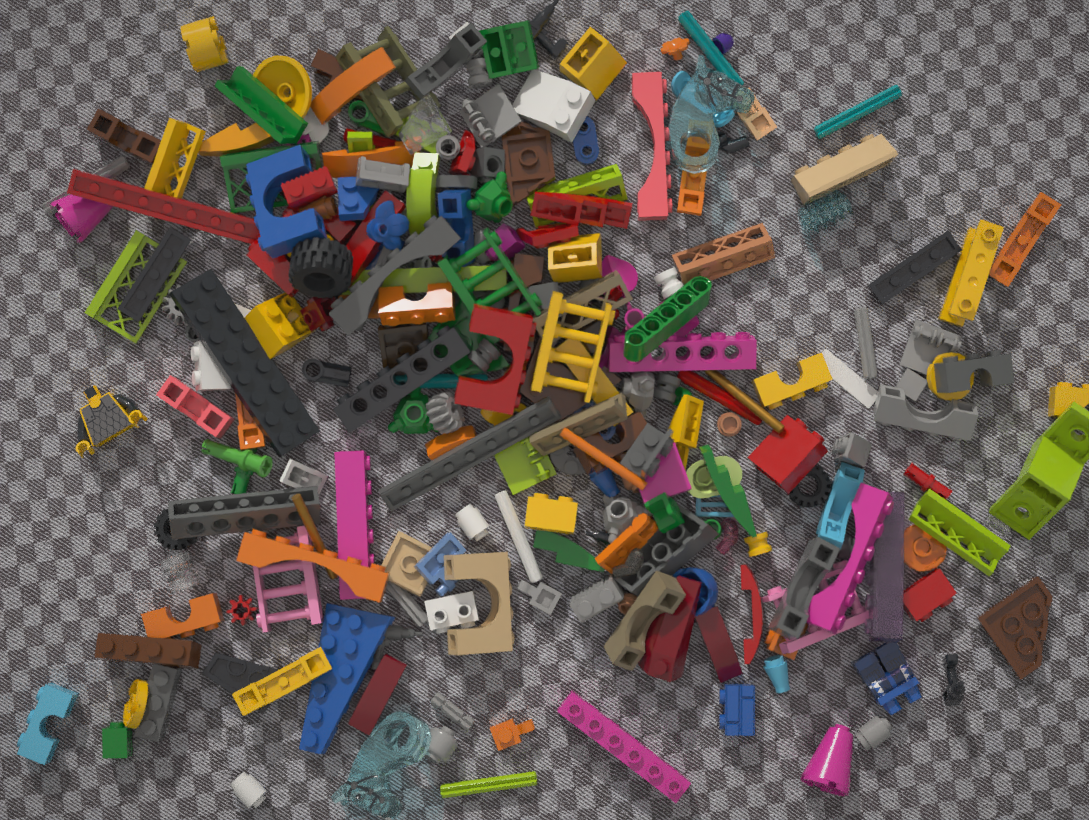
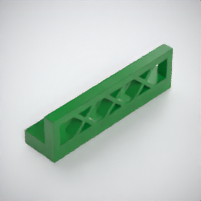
[214,66,309,144]

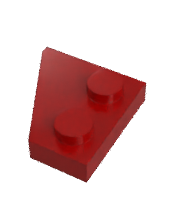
[448,130,476,175]
[516,223,579,248]

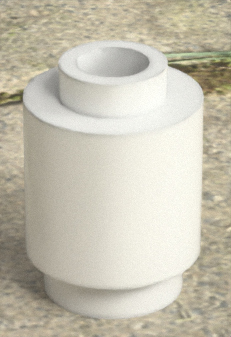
[455,504,490,541]
[230,771,266,808]

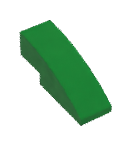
[533,530,604,572]

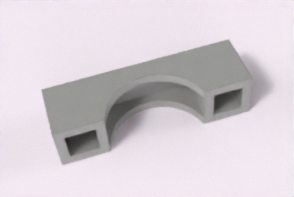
[873,384,979,441]

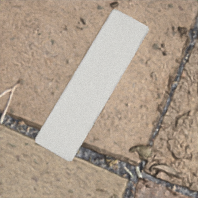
[822,349,878,408]

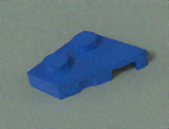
[338,177,379,221]

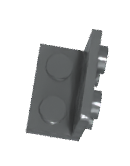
[620,423,675,480]

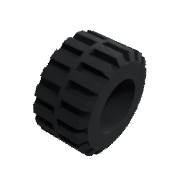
[288,237,353,298]

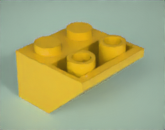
[559,27,627,100]
[548,233,602,283]
[244,292,316,359]
[524,493,578,535]

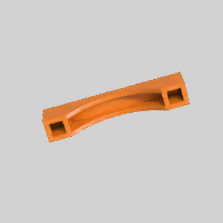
[236,529,390,602]

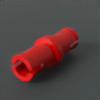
[903,462,953,500]

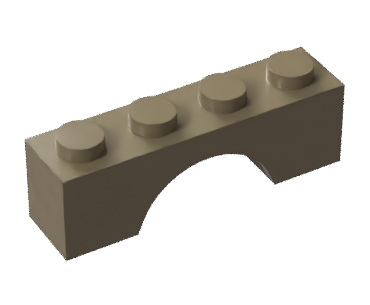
[603,570,686,671]

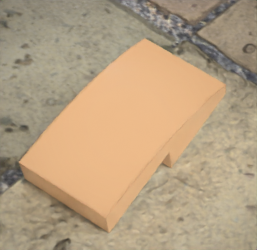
[728,87,777,141]

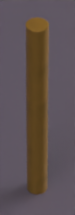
[705,370,785,434]
[291,494,339,580]

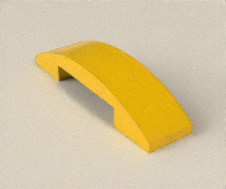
[232,647,332,716]

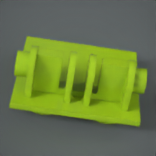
[494,432,557,495]

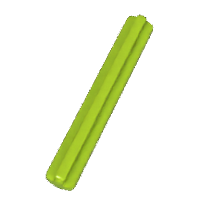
[440,771,538,798]

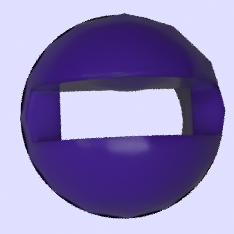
[713,33,734,55]

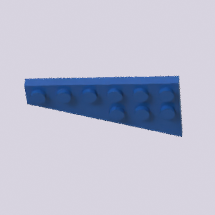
[299,603,395,754]

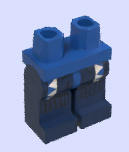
[851,639,921,715]

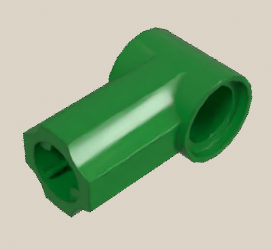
[348,101,390,138]

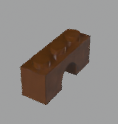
[87,108,161,165]
[573,411,647,475]

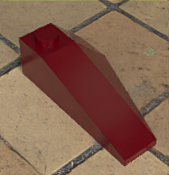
[637,576,702,682]

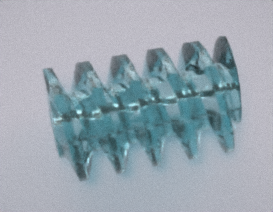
[798,190,854,236]

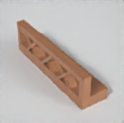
[672,223,775,285]

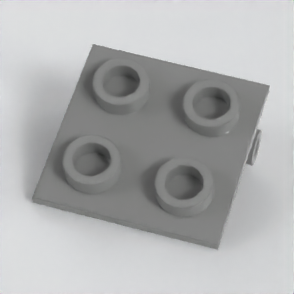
[459,84,522,148]
[899,320,962,375]

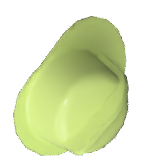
[686,456,742,499]

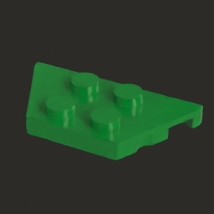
[429,299,510,377]

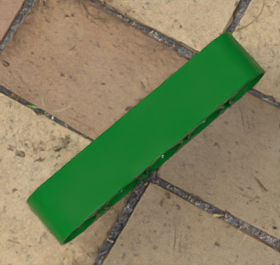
[623,276,712,362]

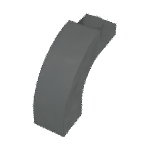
[405,23,487,100]

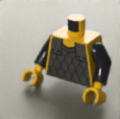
[76,385,148,458]

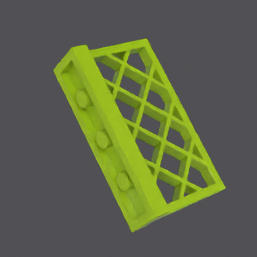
[84,230,187,344]

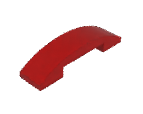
[741,564,764,664]

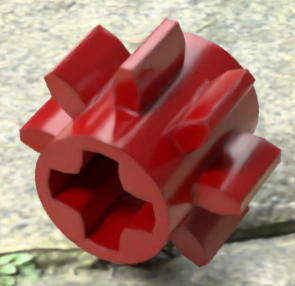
[226,595,258,626]

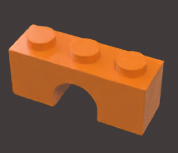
[378,282,455,326]
[141,593,224,639]

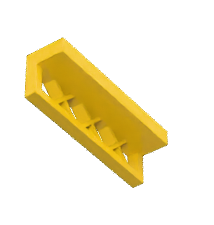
[144,118,206,199]

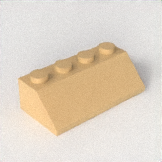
[791,134,898,206]

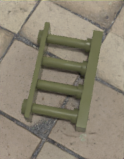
[335,26,441,137]

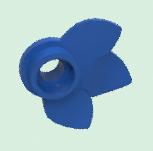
[366,201,409,250]

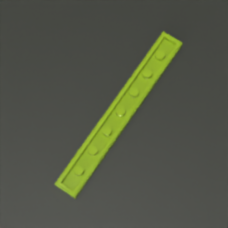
[342,266,507,295]

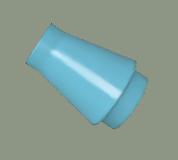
[763,655,790,693]

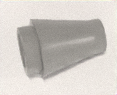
[436,135,460,160]

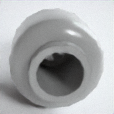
[421,726,458,765]

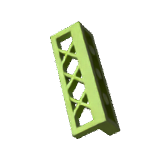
[526,164,628,228]
[908,488,1011,577]

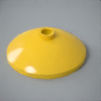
[253,55,312,119]

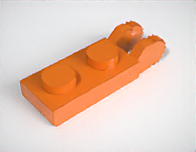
[595,513,658,574]

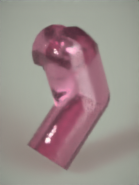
[715,518,738,556]

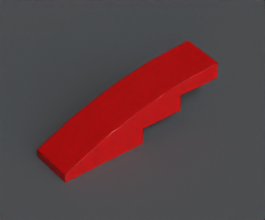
[346,190,406,289]
[530,192,633,229]

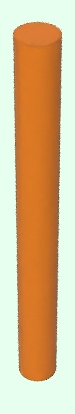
[560,427,648,491]

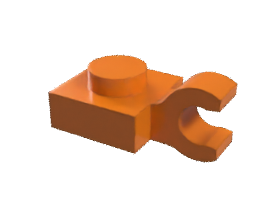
[490,718,535,751]

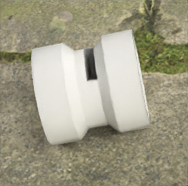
[654,267,684,300]

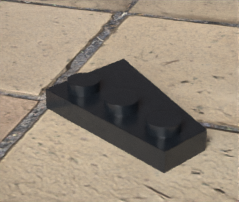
[202,653,279,714]

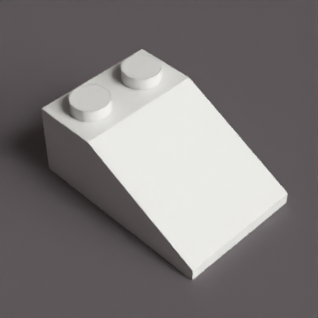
[512,69,595,142]

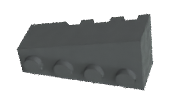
[614,503,719,597]

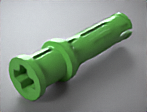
[201,439,273,478]

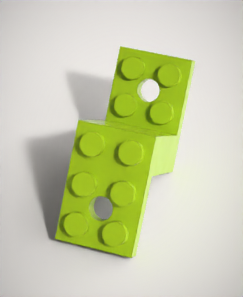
[989,401,1089,540]

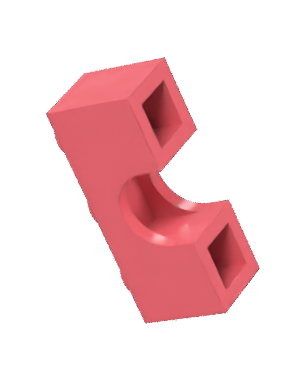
[156,375,235,439]

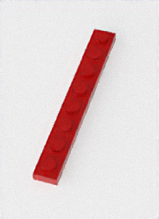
[67,169,261,244]

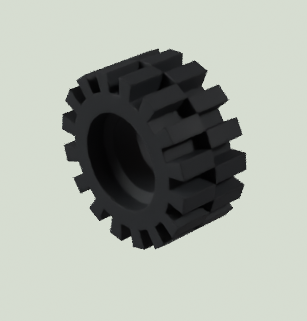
[787,464,831,508]
[154,509,199,550]

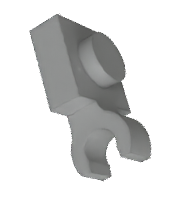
[517,579,562,615]

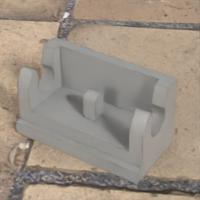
[355,156,410,193]

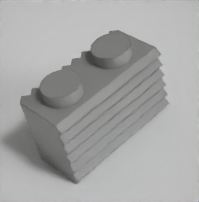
[570,573,625,623]

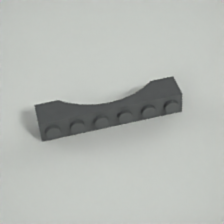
[328,215,461,336]

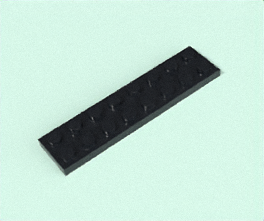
[169,269,320,458]

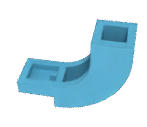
[816,462,865,549]

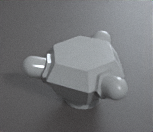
[621,371,655,418]
[602,495,653,544]

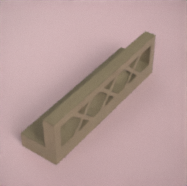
[532,270,633,343]
[530,393,627,456]

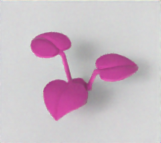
[598,255,699,368]

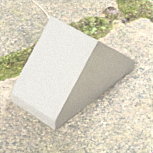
[280,459,328,494]

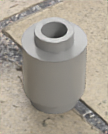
[854,716,893,751]

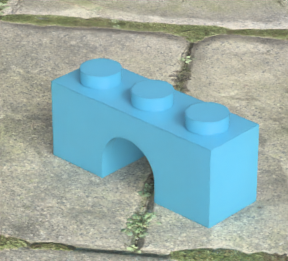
[17,683,79,765]

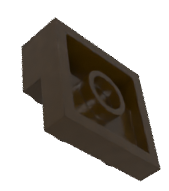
[377,322,429,376]

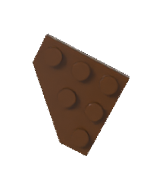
[976,576,1053,679]

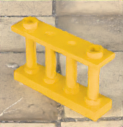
[938,219,1004,327]
[531,291,615,403]

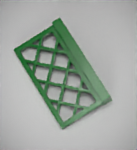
[220,141,322,213]

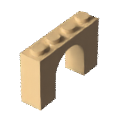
[444,552,515,655]

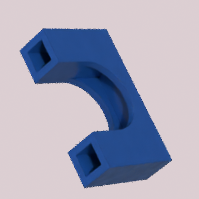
[246,145,327,258]

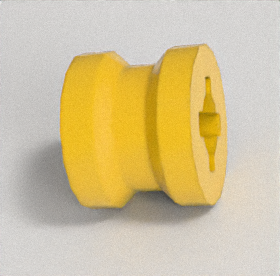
[744,532,772,557]

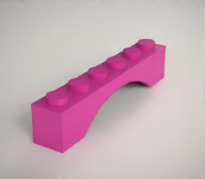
[806,483,894,635]

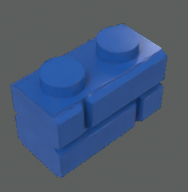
[719,684,755,736]

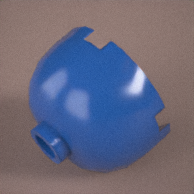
[672,567,719,616]

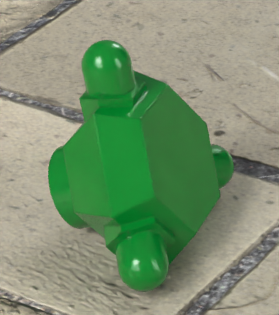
[466,171,513,223]
[388,387,439,434]

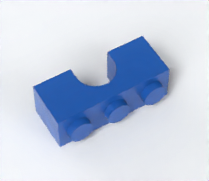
[438,189,475,267]

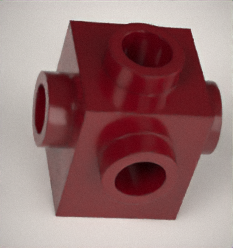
[300,297,336,332]

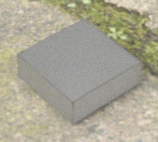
[895,368,927,402]

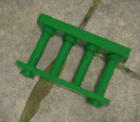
[438,228,543,345]

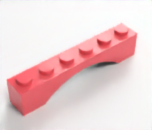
[631,72,672,221]

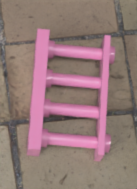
[253,526,324,632]
[761,560,878,654]

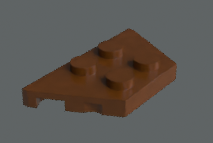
[502,122,556,206]

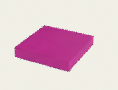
[638,443,692,506]

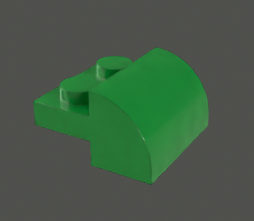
[479,20,539,79]

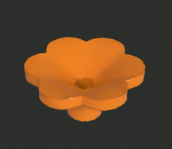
[660,38,690,60]

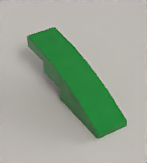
[699,444,757,537]

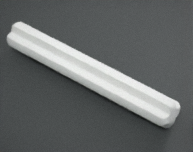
[495,491,543,583]

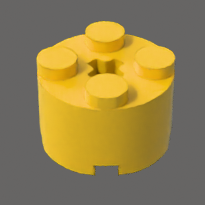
[181,16,229,72]

